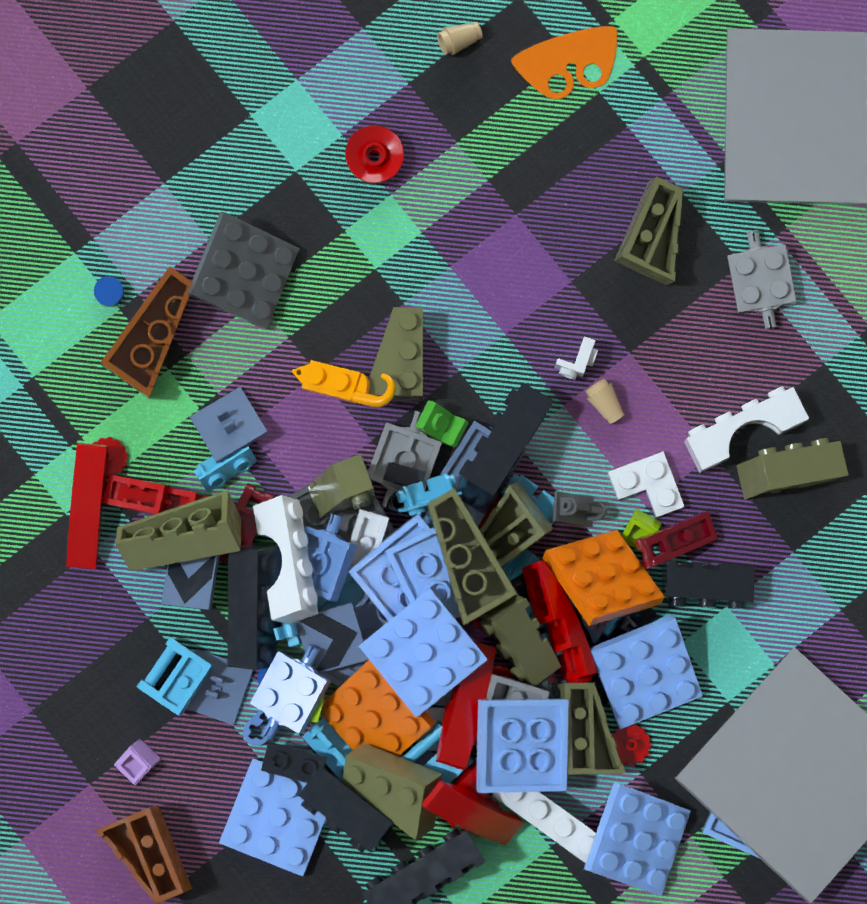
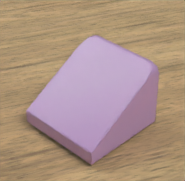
[114,739,160,785]

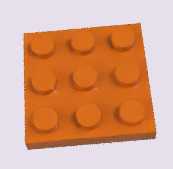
[542,530,665,626]
[320,660,436,756]

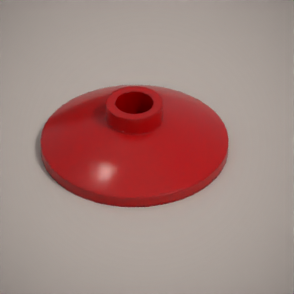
[345,125,404,183]

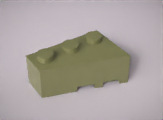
[614,176,683,286]
[369,307,423,401]
[736,438,849,500]
[307,454,375,519]
[480,481,554,568]
[479,595,561,686]
[557,683,626,775]
[342,743,443,841]

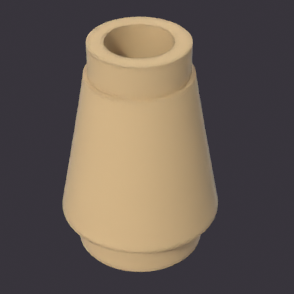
[437,22,483,55]
[585,378,624,424]

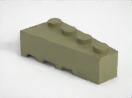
[427,488,517,625]
[115,490,241,571]

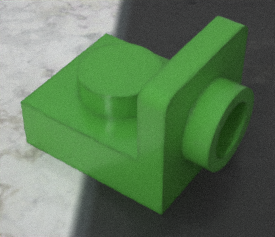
[415,400,468,447]

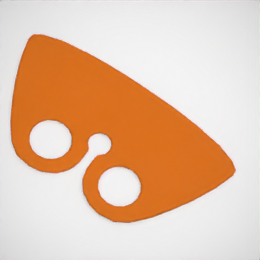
[511,26,617,100]

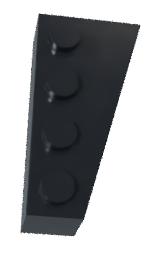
[456,382,554,514]
[227,542,282,670]
[362,828,485,904]

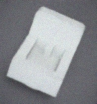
[555,336,598,380]

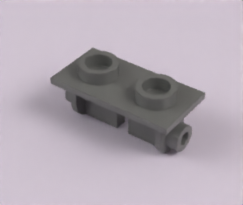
[553,491,607,527]

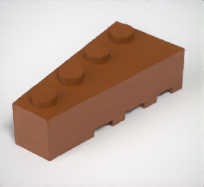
[100,267,191,399]

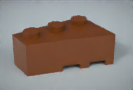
[95,805,192,904]

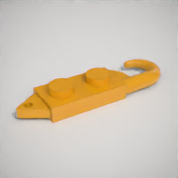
[292,360,396,407]

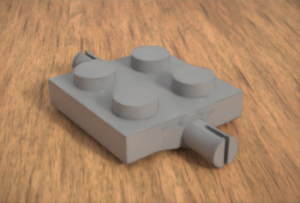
[727,230,797,330]
[368,411,442,510]

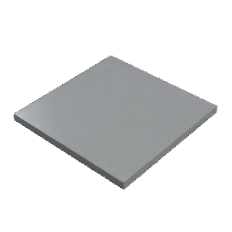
[724,28,867,206]
[674,647,867,904]

